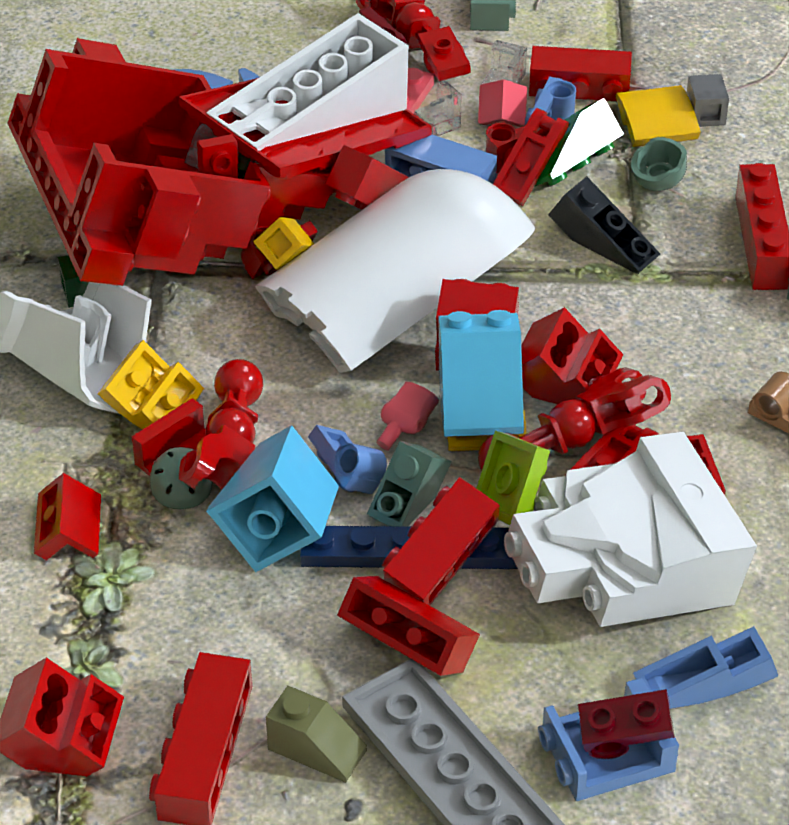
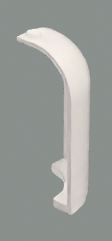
[255,169,535,373]

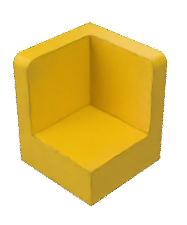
[253,217,314,270]

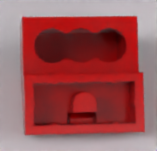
[435,279,519,371]
[521,307,623,404]
[0,657,124,777]

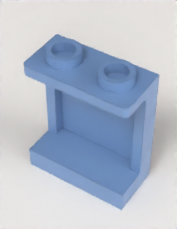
[538,677,679,801]

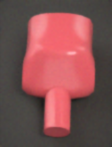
[376,382,439,451]

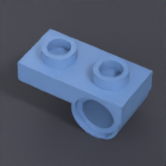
[525,76,576,125]
[308,425,387,494]

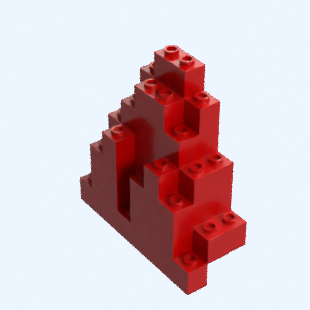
[7,38,337,286]

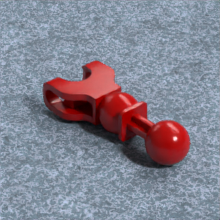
[355,0,465,77]
[179,359,263,490]
[478,367,671,471]

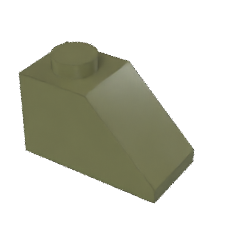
[266,685,367,783]

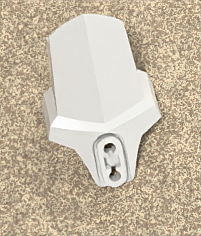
[0,282,151,414]

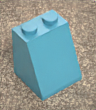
[439,310,524,437]
[206,425,339,572]

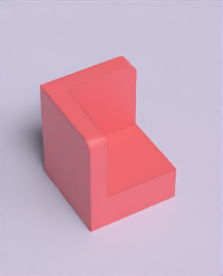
[478,79,527,126]

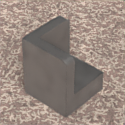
[686,74,729,127]

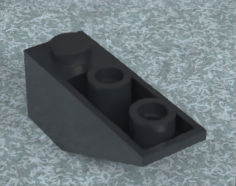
[548,176,660,275]

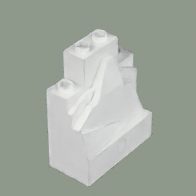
[504,432,757,627]

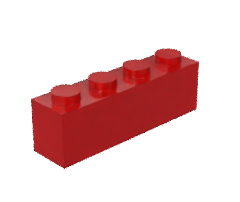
[735,163,789,290]
[149,652,253,825]

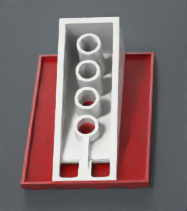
[179,13,432,179]

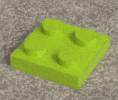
[476,430,550,525]

